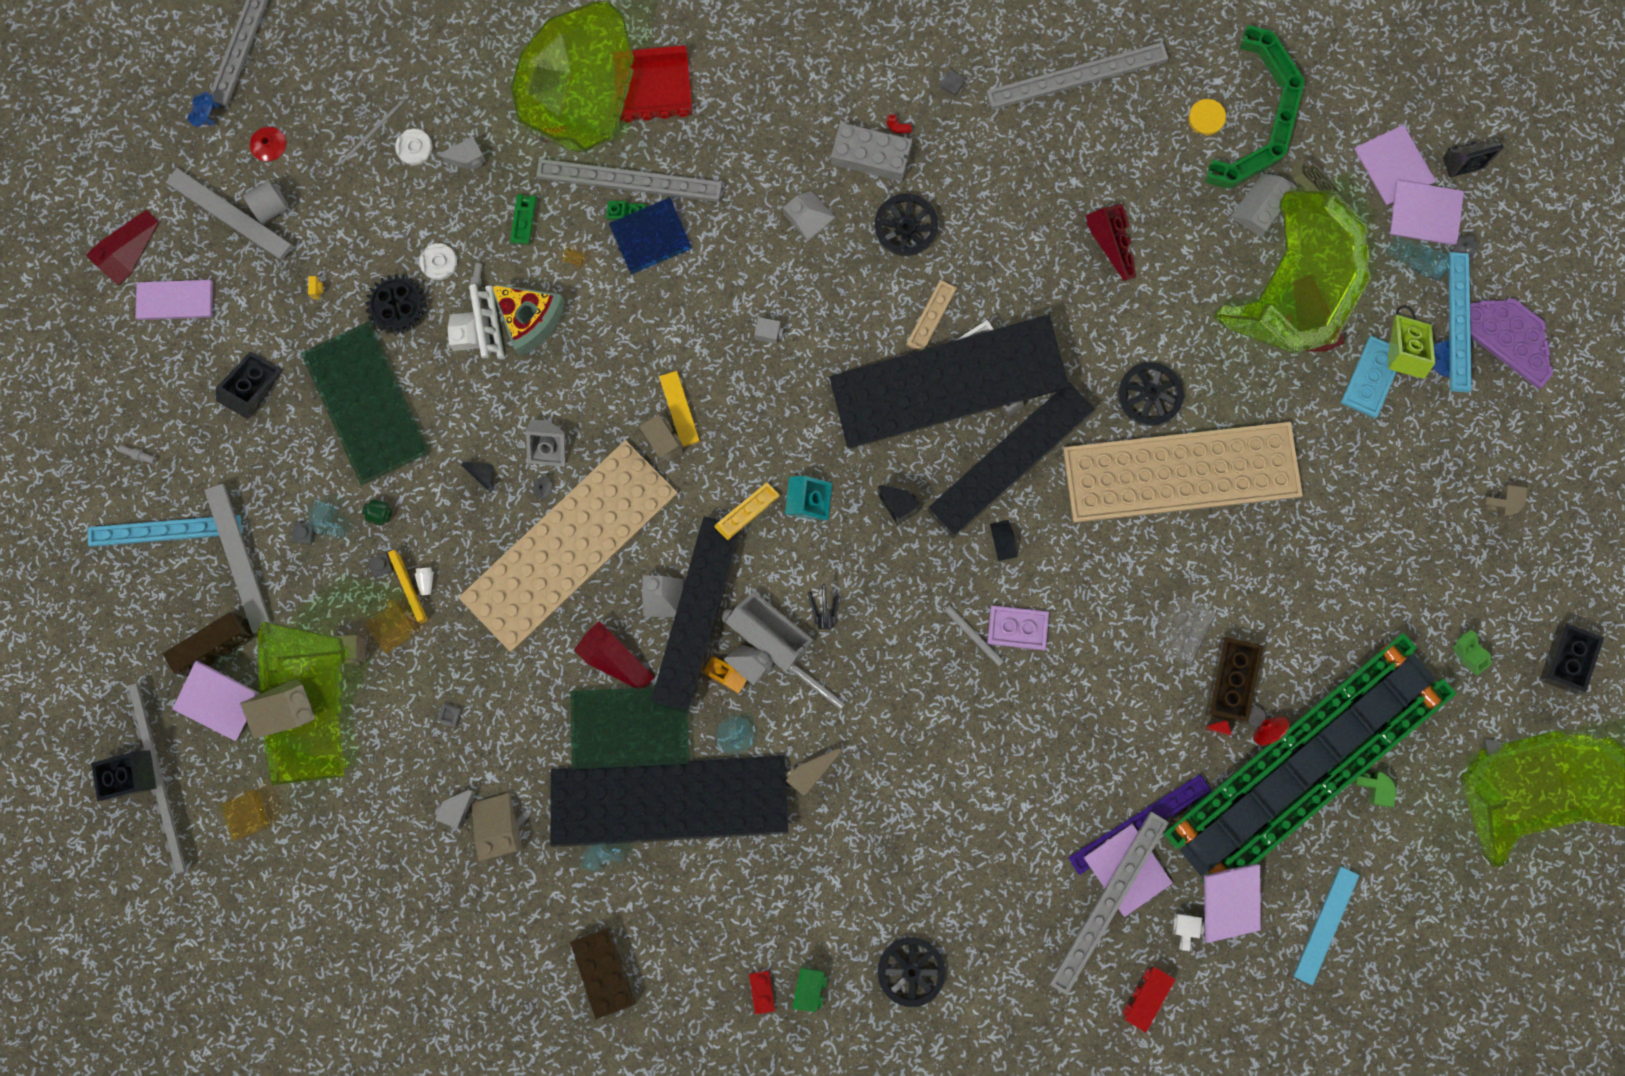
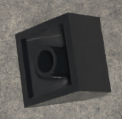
[877,485,919,526]

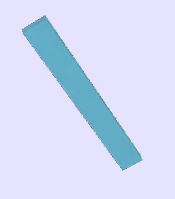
[1448,252,1471,393]
[88,515,241,547]

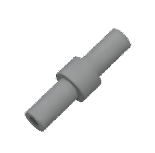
[469,263,482,300]
[118,445,156,464]

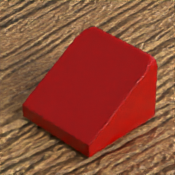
[1205,720,1231,736]

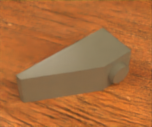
[786,748,842,797]

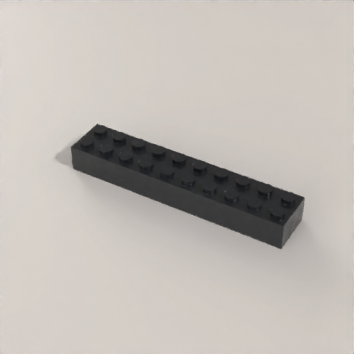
[927,382,1095,539]
[651,516,742,714]

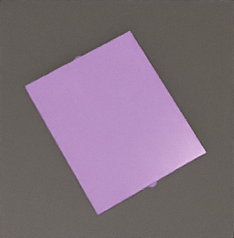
[1354,125,1436,206]
[1389,180,1464,245]
[173,660,260,741]
[1083,824,1172,917]
[1204,864,1261,943]

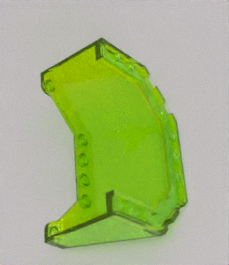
[1214,191,1371,354]
[257,622,349,786]
[1460,730,1625,868]

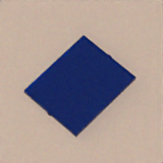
[608,197,692,275]

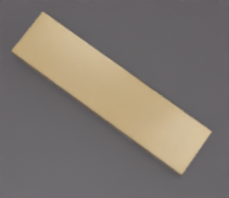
[906,280,957,351]

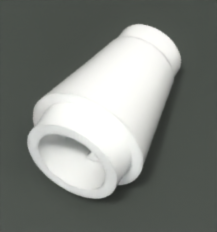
[414,568,434,595]

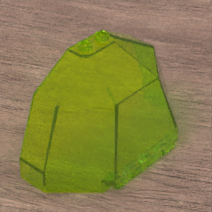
[511,1,634,152]

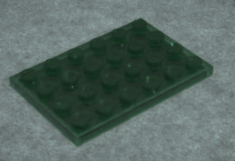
[570,687,689,769]

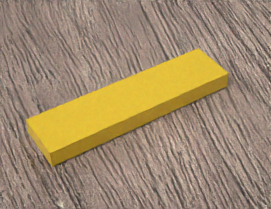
[659,371,700,447]
[715,482,780,540]
[388,550,428,624]

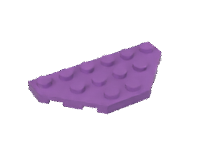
[1447,299,1553,389]

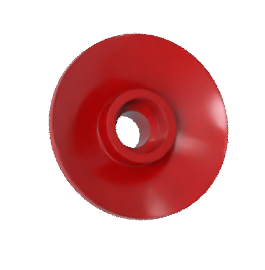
[250,127,286,162]
[1253,716,1290,745]

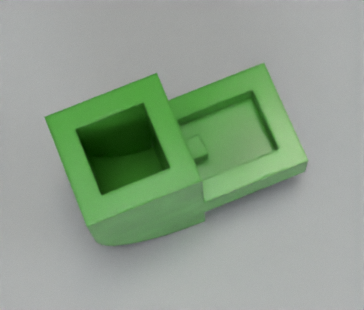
[1453,629,1492,676]
[1352,772,1396,808]

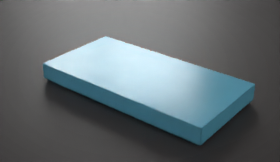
[1340,335,1396,419]

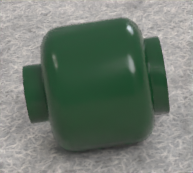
[362,499,392,526]

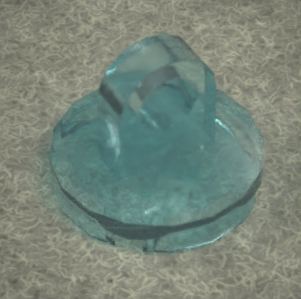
[716,716,755,755]

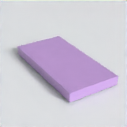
[135,280,213,320]

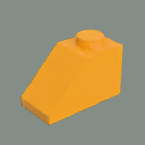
[702,656,747,694]

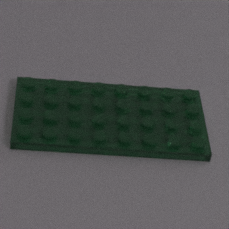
[301,321,431,486]

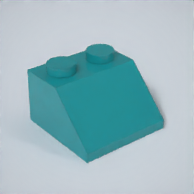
[785,476,832,521]

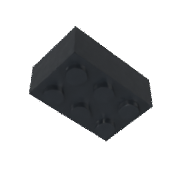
[1540,623,1604,695]
[91,750,157,802]

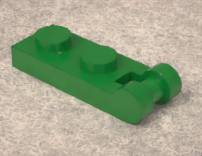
[510,194,537,246]

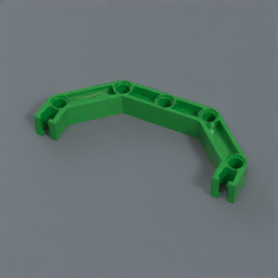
[1204,25,1304,189]

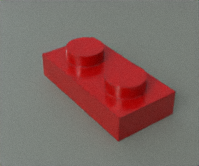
[749,971,775,1015]

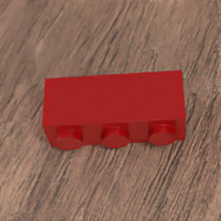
[1122,966,1176,1033]

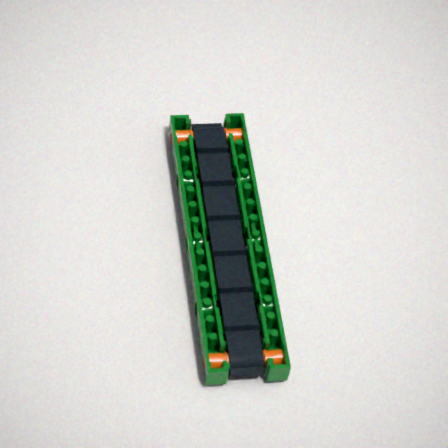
[1162,633,1457,885]

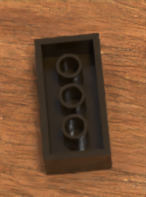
[162,612,253,677]
[1205,637,1263,724]
[570,928,636,1020]

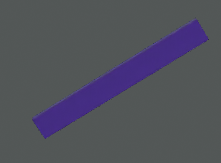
[1068,774,1211,875]

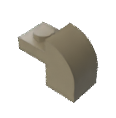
[1480,485,1527,518]

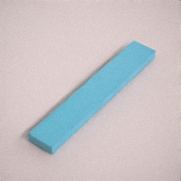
[1293,867,1359,985]

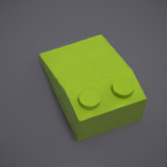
[1388,315,1435,379]

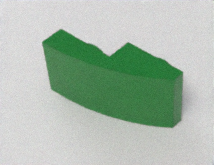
[606,201,648,224]

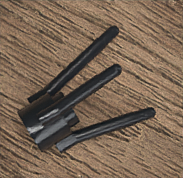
[808,584,839,629]

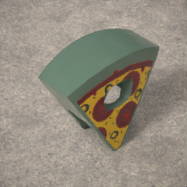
[492,285,565,356]

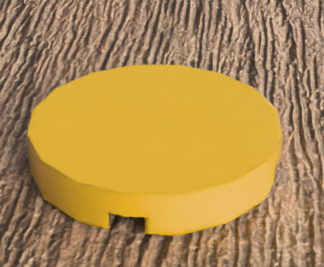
[1188,99,1226,136]

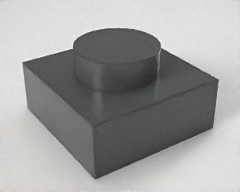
[291,523,315,545]
[368,553,393,578]

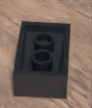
[1443,142,1504,178]
[216,352,282,419]

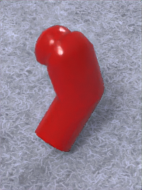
[886,114,911,133]

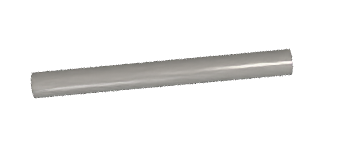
[945,606,1004,667]

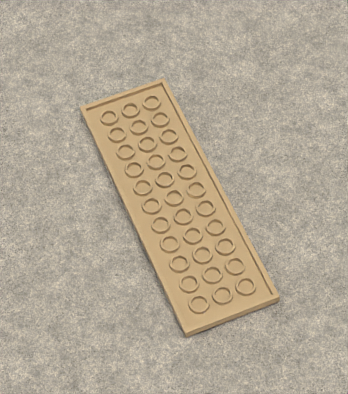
[1063,422,1303,523]
[458,440,678,653]

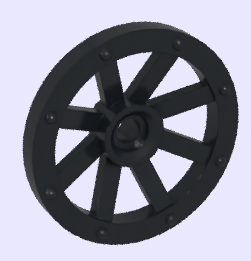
[874,194,938,256]
[1118,362,1184,426]
[877,937,946,1007]

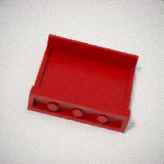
[613,45,693,122]

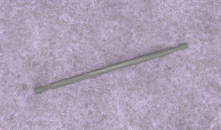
[340,101,403,165]

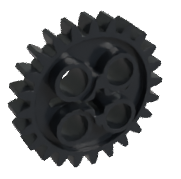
[365,274,427,335]

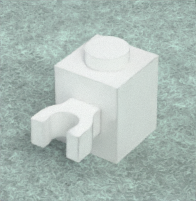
[1173,914,1204,951]

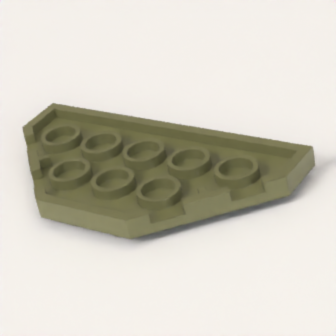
[1292,163,1368,245]

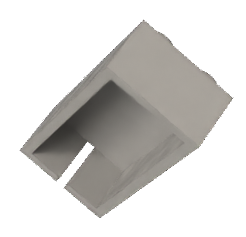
[831,123,912,182]
[726,592,813,672]

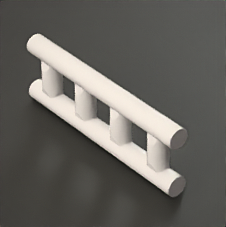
[469,284,505,359]

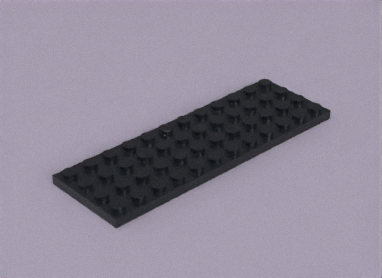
[829,314,1070,449]
[550,755,789,847]

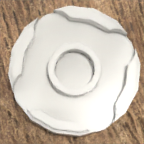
[395,129,433,165]
[419,243,457,280]

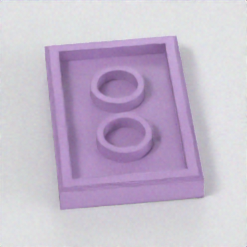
[987,605,1049,651]

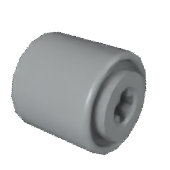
[243,180,288,224]

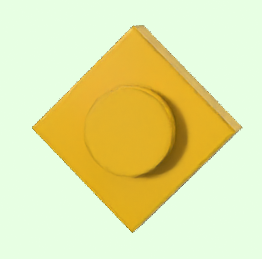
[308,276,324,300]

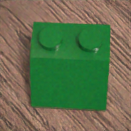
[792,966,828,1012]

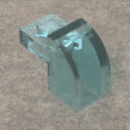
[308,499,347,539]
[579,844,626,873]

